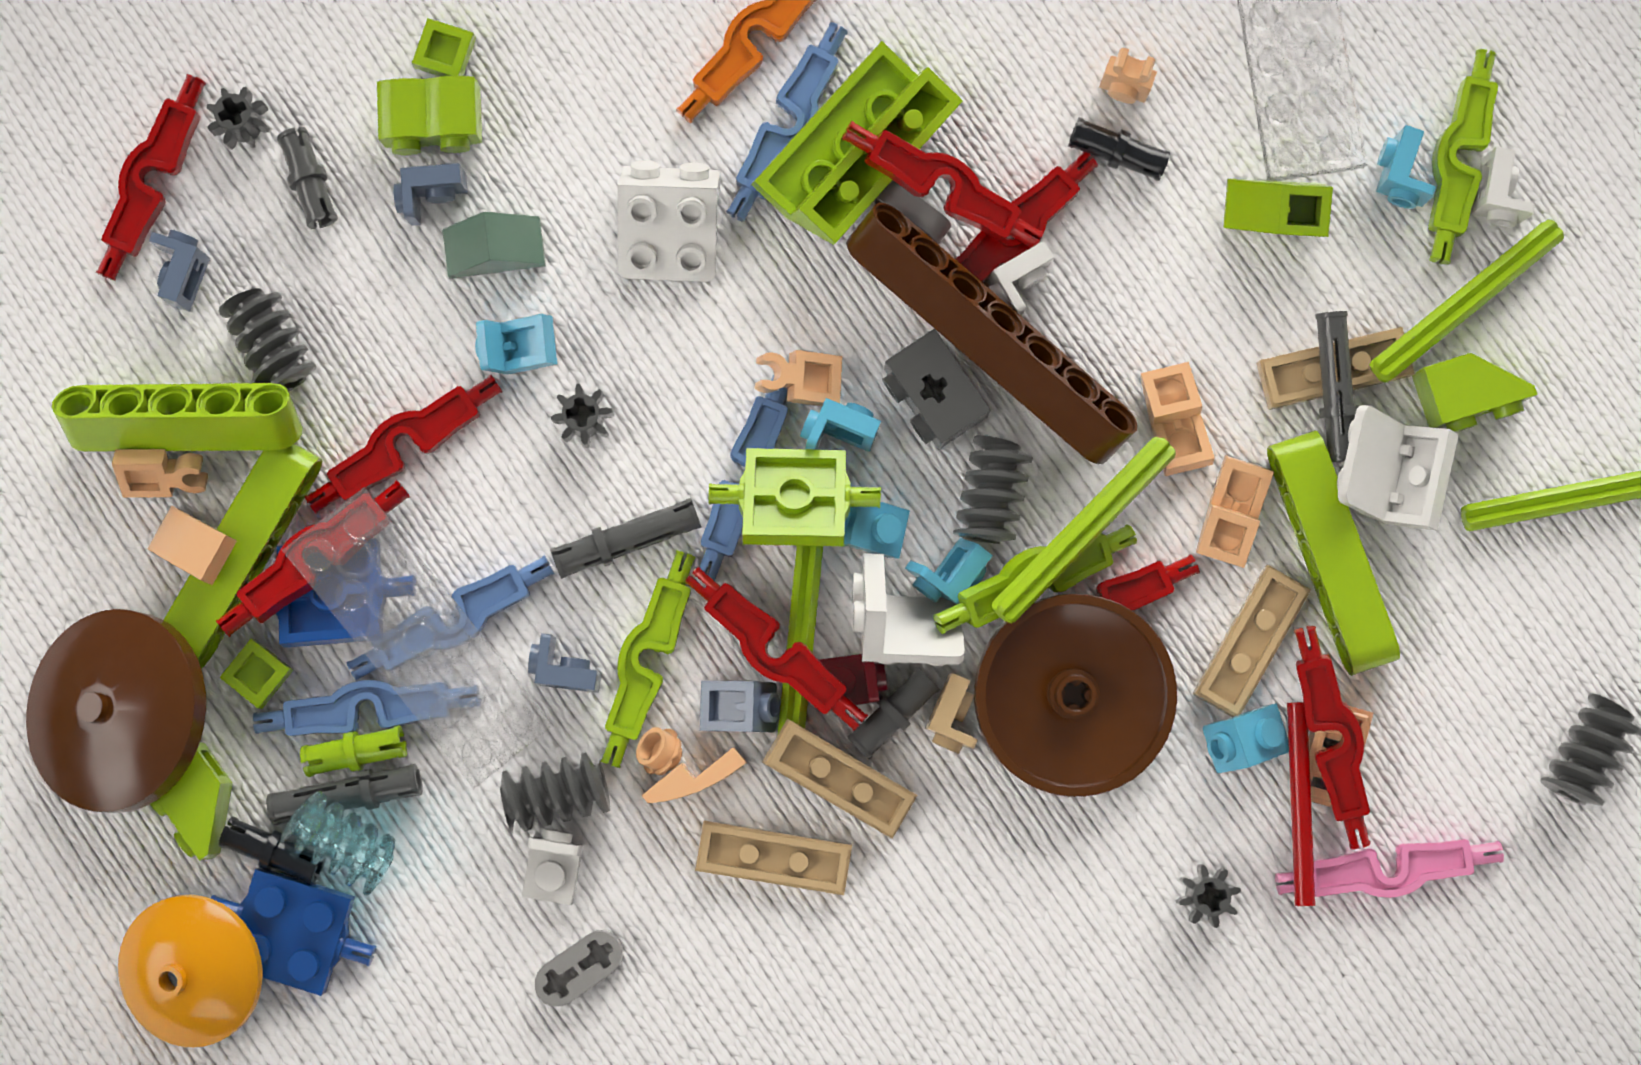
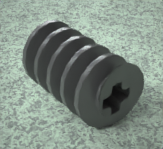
[218,288,317,392]
[952,435,1033,544]
[1540,693,1641,806]
[500,752,611,833]

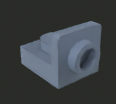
[393,163,468,226]
[149,230,210,312]
[528,633,602,693]
[700,680,781,733]

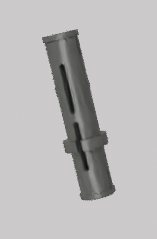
[1315,311,1359,462]
[550,498,702,579]
[266,764,423,826]

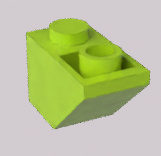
[1223,178,1333,237]
[1412,353,1538,433]
[150,742,233,861]

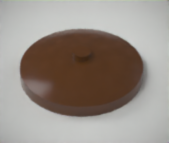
[974,594,1177,797]
[26,609,206,813]

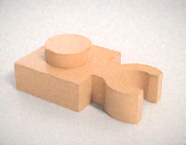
[1099,48,1157,104]
[755,350,842,406]
[112,449,208,498]

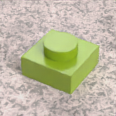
[412,18,476,77]
[219,638,294,709]

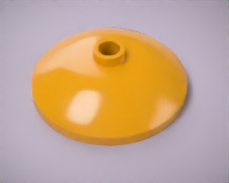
[118,895,263,1047]

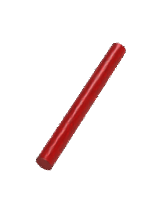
[1287,702,1316,906]

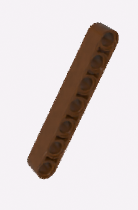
[846,203,1138,464]

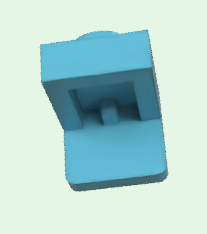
[1376,125,1436,209]
[475,314,557,375]
[800,398,881,452]
[844,502,910,559]
[905,537,993,604]
[1202,703,1289,773]

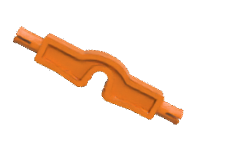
[676,0,816,123]

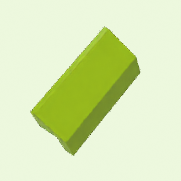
[751,41,963,245]

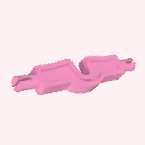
[1275,839,1504,898]

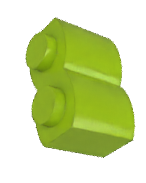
[377,76,482,156]

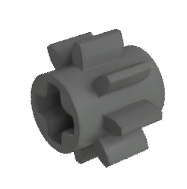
[206,86,270,150]
[551,384,615,448]
[1175,864,1241,928]

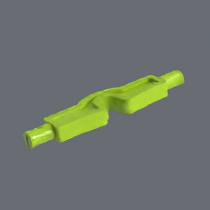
[1428,49,1498,265]
[933,524,1137,634]
[600,550,696,768]

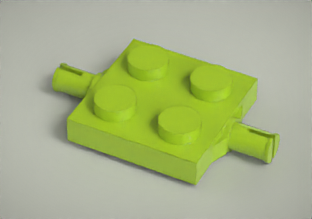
[708,448,881,547]

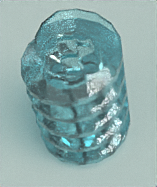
[280,791,395,897]

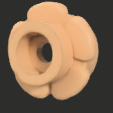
[636,727,682,775]

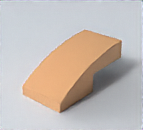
[1140,362,1215,476]
[1196,455,1274,568]
[147,506,237,585]
[641,747,747,803]

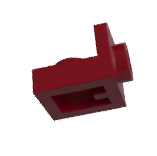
[819,654,888,705]

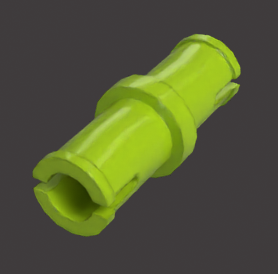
[300,726,407,777]

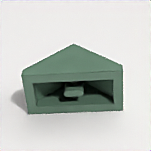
[442,212,546,279]

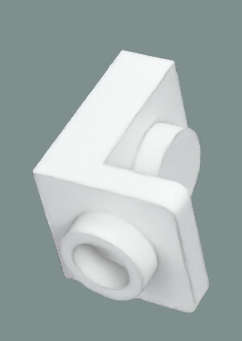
[1472,146,1535,228]
[988,240,1055,316]
[521,829,583,905]

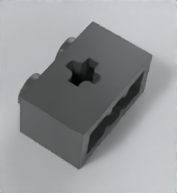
[882,329,991,450]

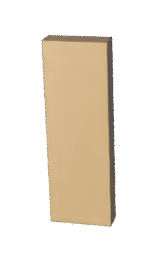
[1256,327,1415,410]
[1192,565,1311,717]
[762,719,918,839]
[695,820,852,895]

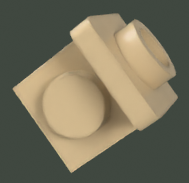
[925,673,978,754]

